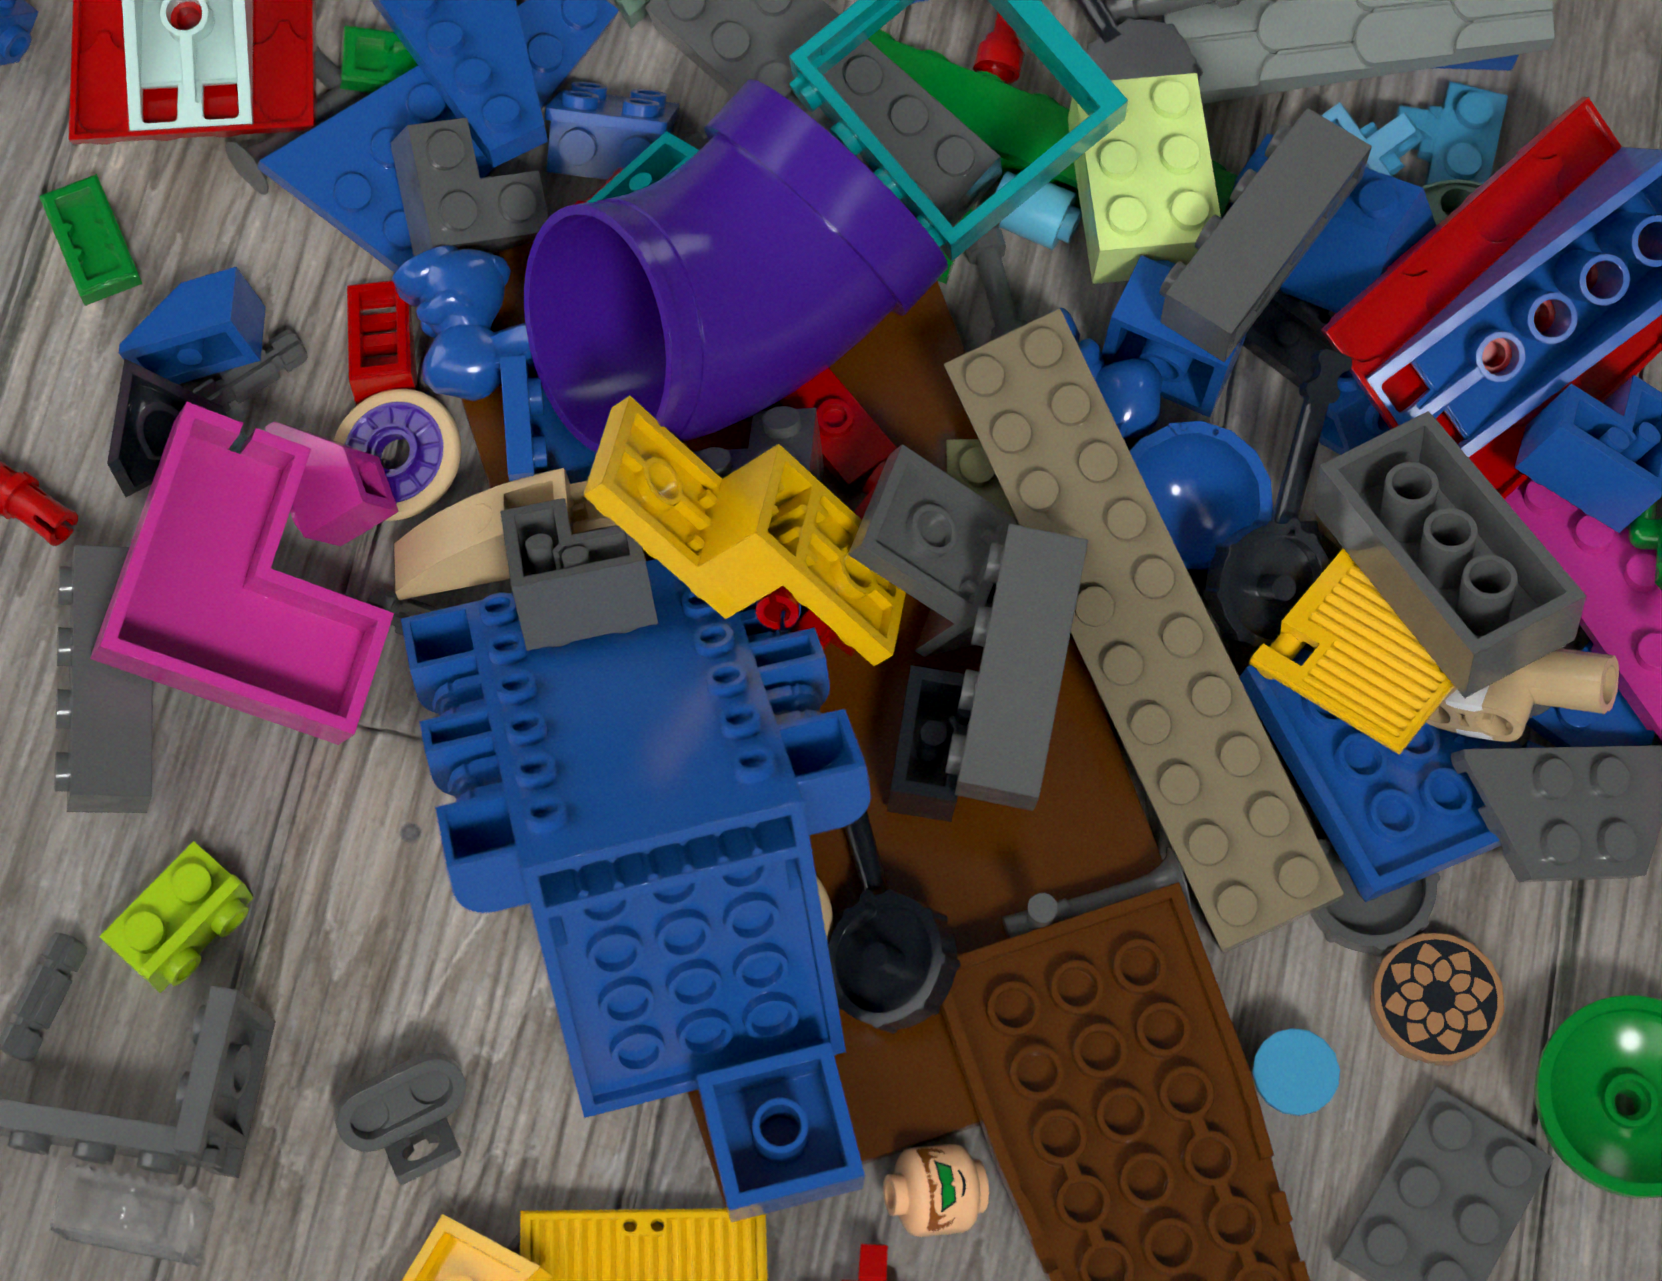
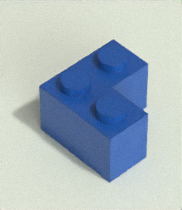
[1515,375,1662,533]

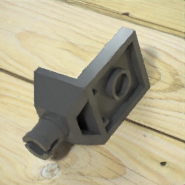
[848,444,1018,657]

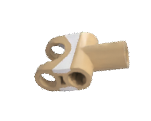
[1426,648,1619,742]

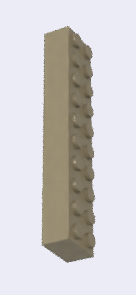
[944,308,1344,954]

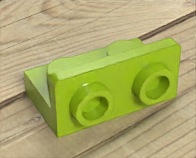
[99,841,254,994]

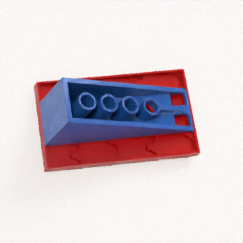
[1321,97,1662,499]

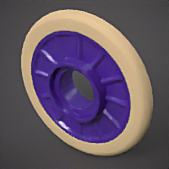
[334,389,461,521]

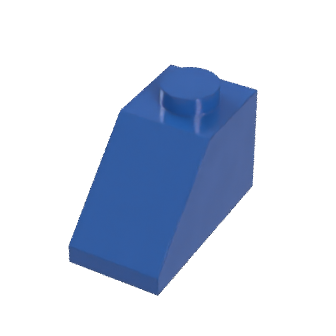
[118,267,266,384]

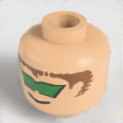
[883,1144,989,1237]

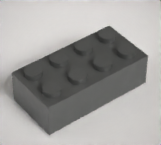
[1314,411,1587,698]

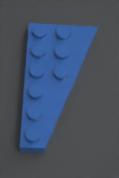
[258,0,619,273]
[371,0,548,168]

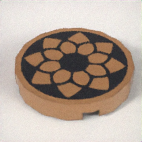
[1370,933,1504,1066]

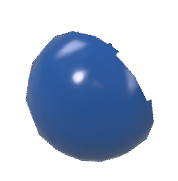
[1130,421,1273,574]

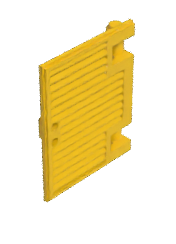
[1249,548,1454,755]
[520,1208,768,1281]

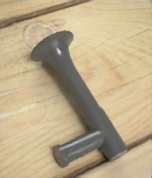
[226,45,371,195]
[1002,847,1191,939]

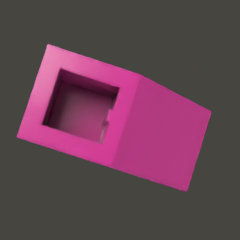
[265,421,399,547]

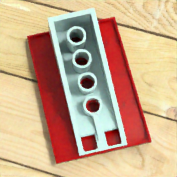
[69,0,317,145]

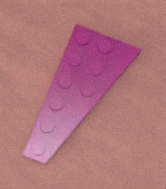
[1504,477,1662,740]

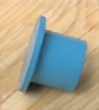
[1252,1028,1340,1116]

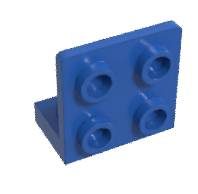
[500,355,597,484]

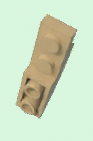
[394,468,618,600]

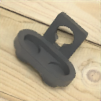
[334,1052,466,1185]

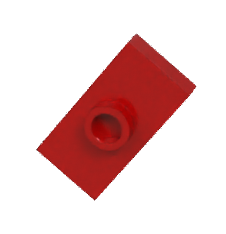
[774,368,897,492]

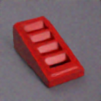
[347,280,417,405]

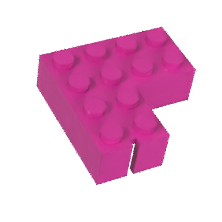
[90,402,394,745]

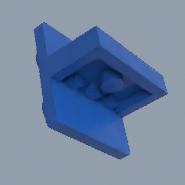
[545,82,680,180]

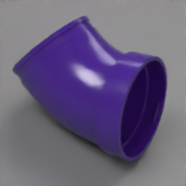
[524,79,948,453]

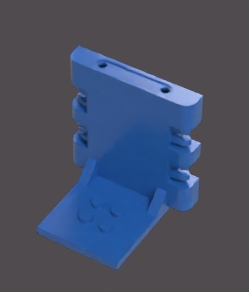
[401,559,871,1118]

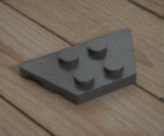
[1451,745,1662,882]

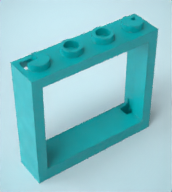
[789,0,1128,261]

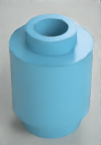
[995,171,1082,250]

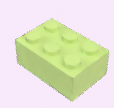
[1068,73,1221,284]

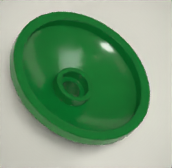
[1534,995,1662,1199]

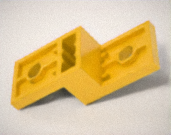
[583,396,906,666]

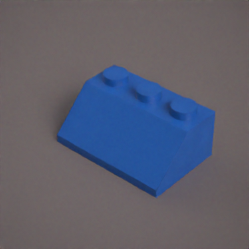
[1229,133,1436,313]

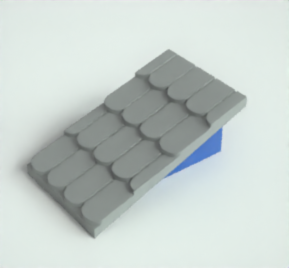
[1160,0,1555,104]

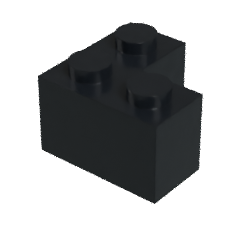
[887,665,971,822]

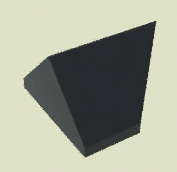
[107,358,238,498]

